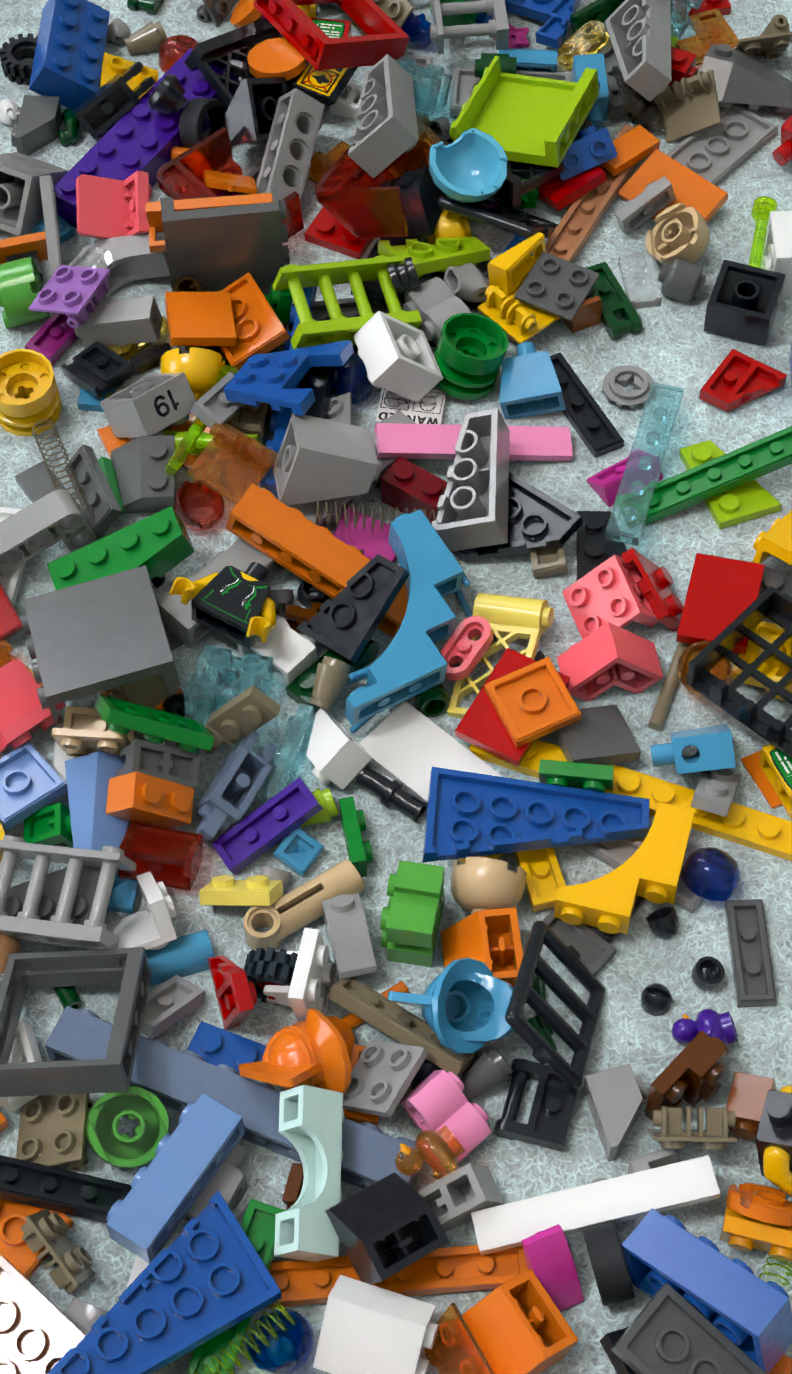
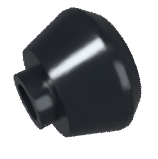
[148,75,187,115]

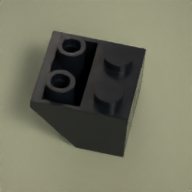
[325,1172,449,1284]

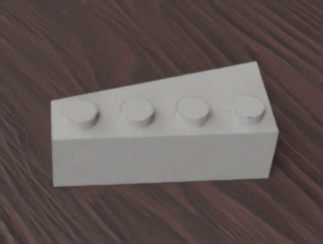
[605,0,672,102]
[348,54,419,178]
[431,408,510,552]

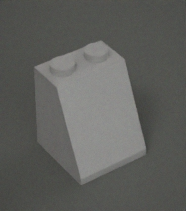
[0,152,68,236]
[273,413,381,506]

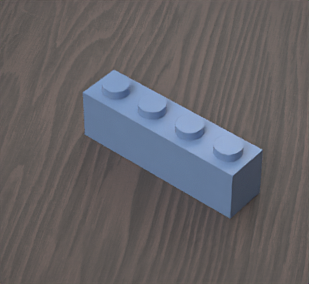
[106,1093,245,1264]

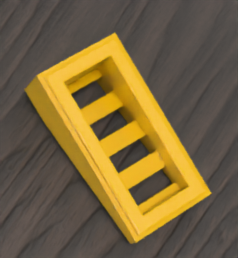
[487,232,546,295]

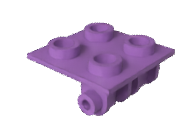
[28,265,111,329]

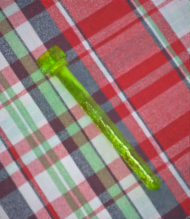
[748,196,778,268]
[165,365,239,475]

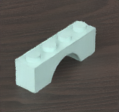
[274,1085,344,1262]

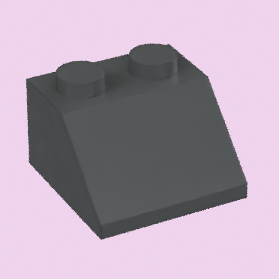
[111,435,178,514]

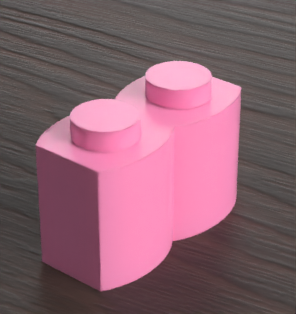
[400,1070,492,1164]

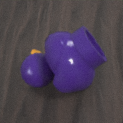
[671,1009,739,1047]

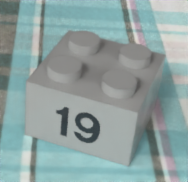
[100,372,196,441]

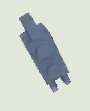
[193,731,277,843]

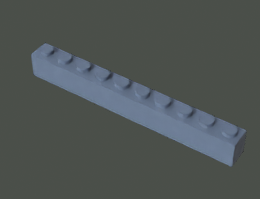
[45,1006,424,1189]

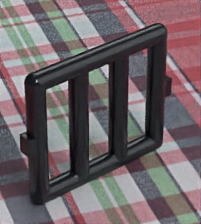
[437,196,558,239]
[505,921,606,1089]

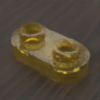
[557,20,609,71]

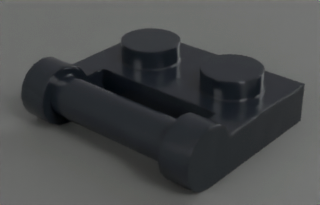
[493,1058,578,1151]

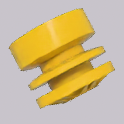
[0,349,62,436]

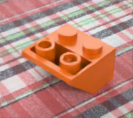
[440,907,523,988]
[451,1269,578,1374]

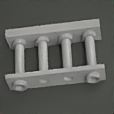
[430,0,509,55]
[0,835,137,950]

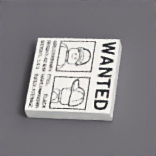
[375,385,447,425]

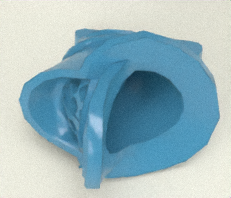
[387,957,514,1055]

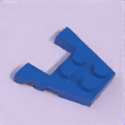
[475,0,581,49]
[224,340,354,416]

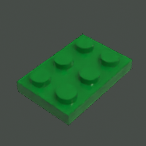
[94,693,215,753]

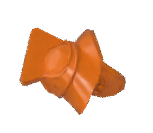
[239,1008,355,1095]

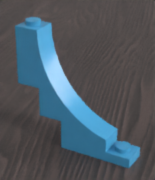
[345,509,464,726]

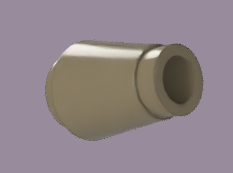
[124,21,169,56]
[309,656,351,711]

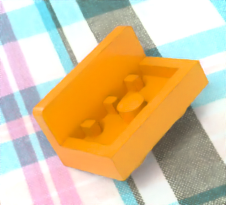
[719,1205,792,1262]

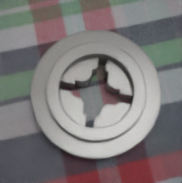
[602,365,655,410]

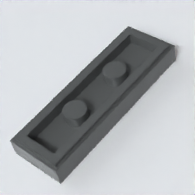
[65,444,122,536]
[724,899,777,1008]

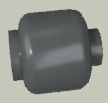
[657,257,706,303]

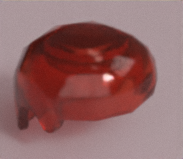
[158,34,199,73]
[174,480,225,531]

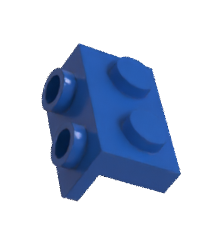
[559,124,617,180]

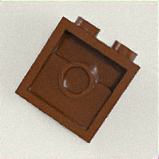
[645,1030,730,1121]

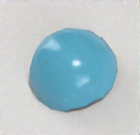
[429,128,508,203]

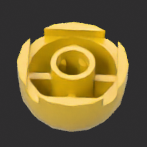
[160,347,225,401]

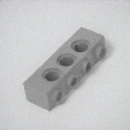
[256,88,325,216]

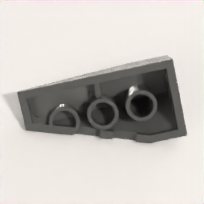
[701,44,792,114]

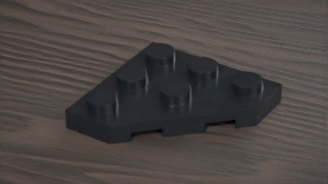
[452,472,583,562]

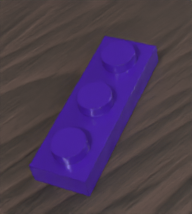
[211,777,323,875]

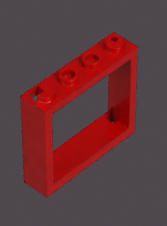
[253,0,410,71]

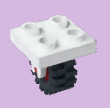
[243,928,336,1022]

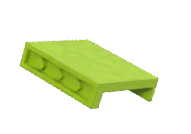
[449,56,599,168]

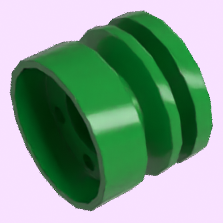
[434,313,509,400]

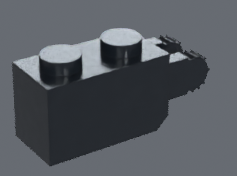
[73,61,156,139]

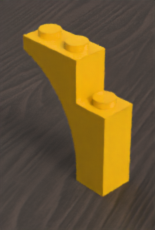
[554,802,695,934]

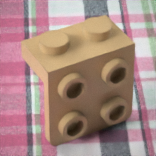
[52,706,137,758]

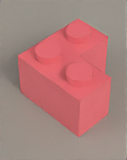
[557,622,664,701]

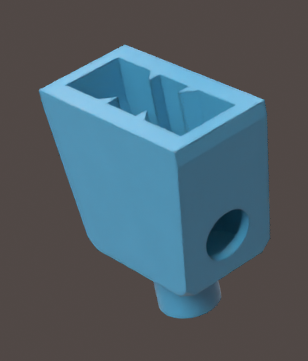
[571,53,609,129]
[499,342,566,419]
[650,724,736,774]

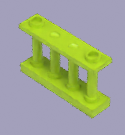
[272,255,422,349]

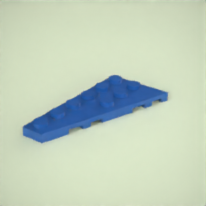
[422,767,649,863]
[47,1190,281,1374]

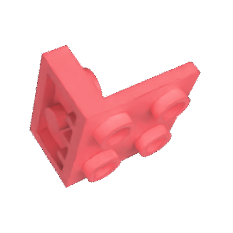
[562,555,659,640]

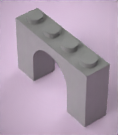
[74,232,170,349]

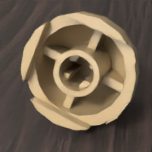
[646,203,710,265]
[450,856,527,914]

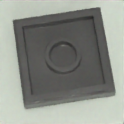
[553,705,641,765]

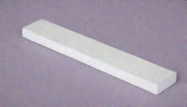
[471,1155,721,1256]

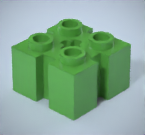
[380,860,445,967]

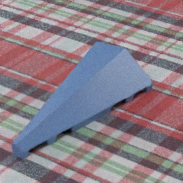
[65,751,132,905]

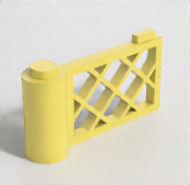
[447,593,554,719]

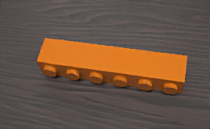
[225,483,407,638]

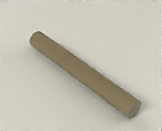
[648,642,692,731]

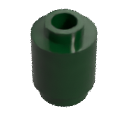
[474,53,517,80]

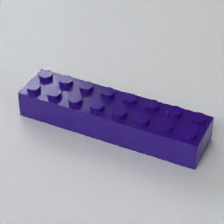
[54,48,240,239]

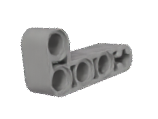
[0,489,96,576]

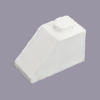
[306,708,372,790]

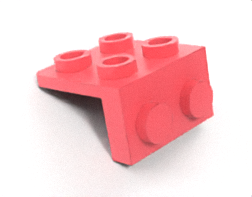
[76,171,152,239]
[0,659,66,753]

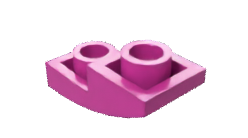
[521,1224,584,1312]

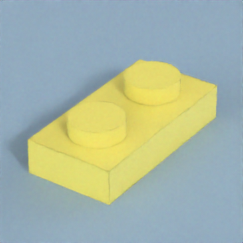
[199,875,284,906]

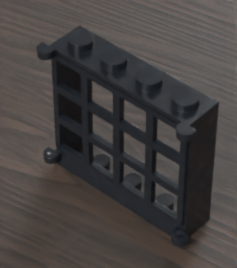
[685,586,792,758]

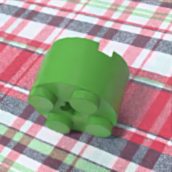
[0,257,50,329]
[86,1086,169,1168]

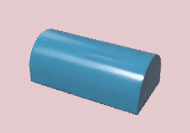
[499,48,558,72]
[145,930,214,986]

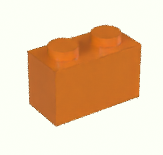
[106,771,194,829]

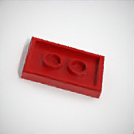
[676,553,765,654]
[455,647,570,767]

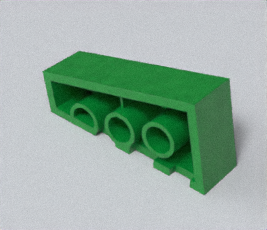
[47,506,195,590]

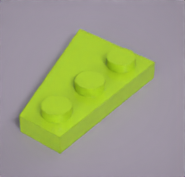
[378,236,491,278]
[679,440,782,529]

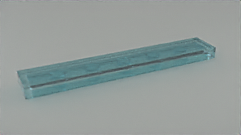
[605,382,684,546]

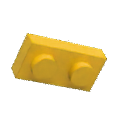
[514,848,566,912]

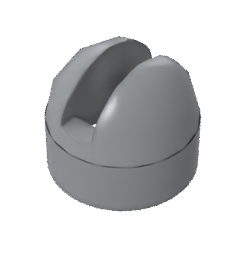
[106,18,130,45]
[260,865,291,891]

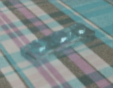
[263,703,315,800]

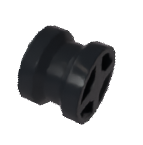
[387,257,421,296]

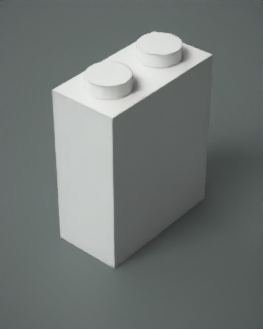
[313,1275,439,1374]

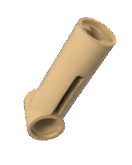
[243,859,365,951]

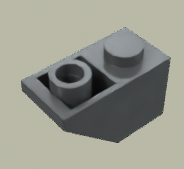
[11,95,63,156]

